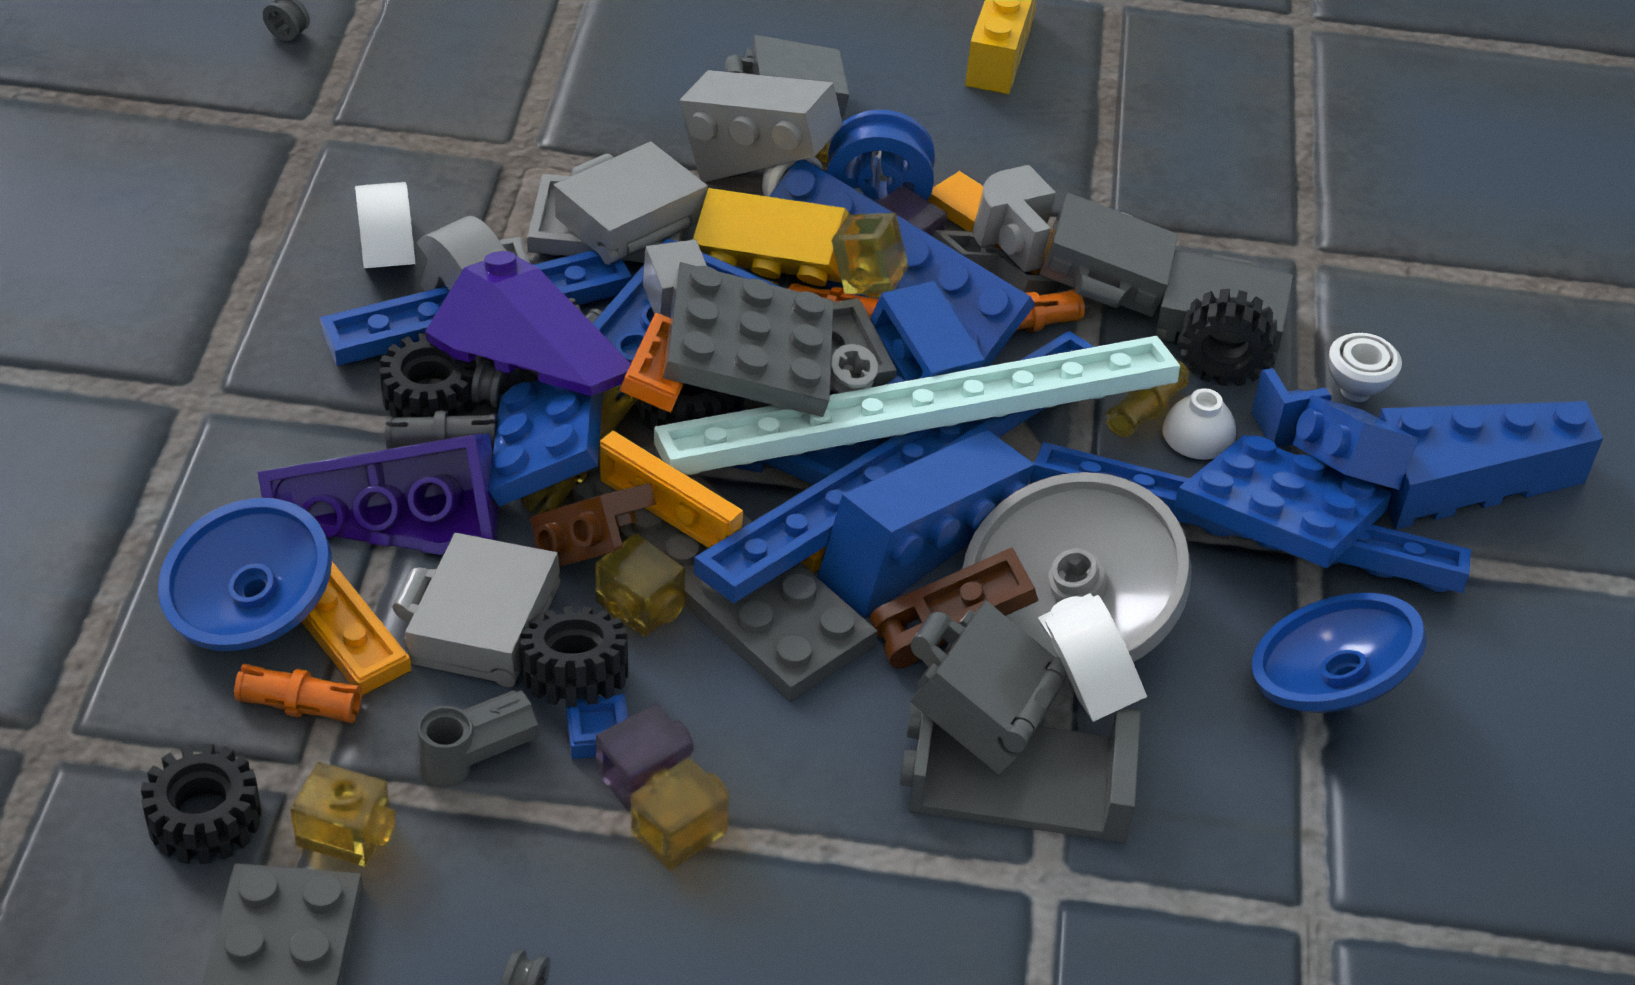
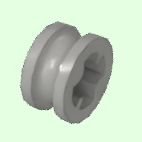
[830,344,878,394]

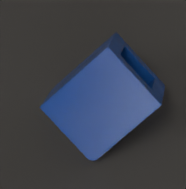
[1251,368,1332,447]

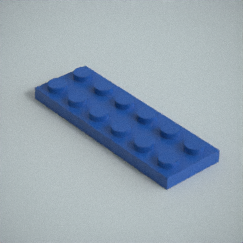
[769,159,1035,367]

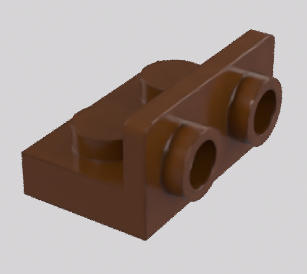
[529,483,656,567]

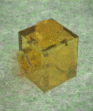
[831,213,909,297]
[595,533,685,637]
[631,757,730,871]
[290,761,396,867]

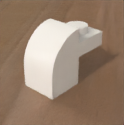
[355,182,415,268]
[1038,593,1147,722]

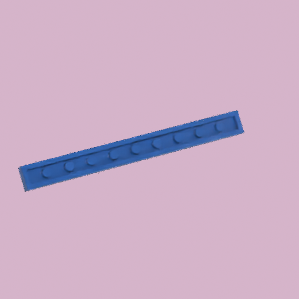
[694,331,1095,604]

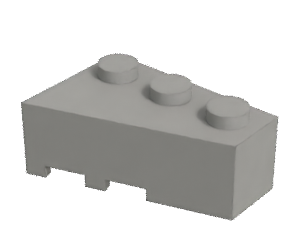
[679,70,843,182]

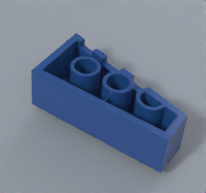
[1379,401,1603,530]
[817,429,1035,619]

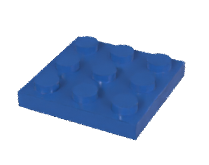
[1174,435,1392,568]

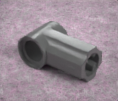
[417,690,539,787]

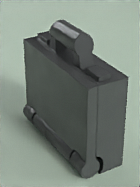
[725,34,849,119]
[1039,192,1178,317]
[1155,250,1293,364]
[910,600,1068,775]

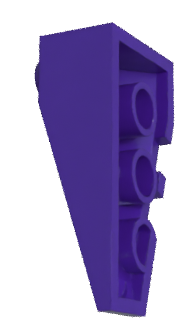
[425,251,631,396]
[257,433,498,555]

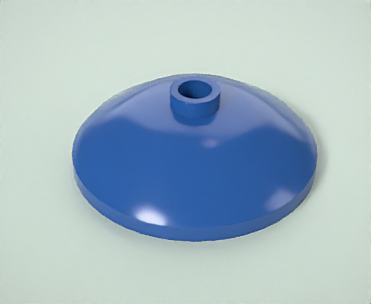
[158,498,332,651]
[1252,593,1427,713]

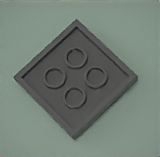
[663,262,834,417]

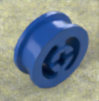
[826,110,935,218]

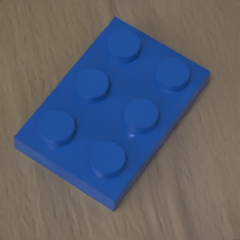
[488,380,603,507]

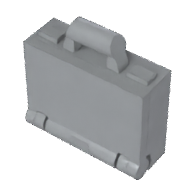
[553,141,708,265]
[392,533,561,687]

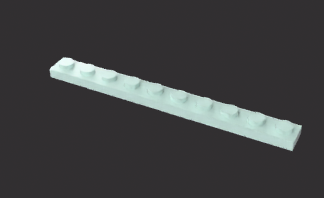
[654,336,1180,475]

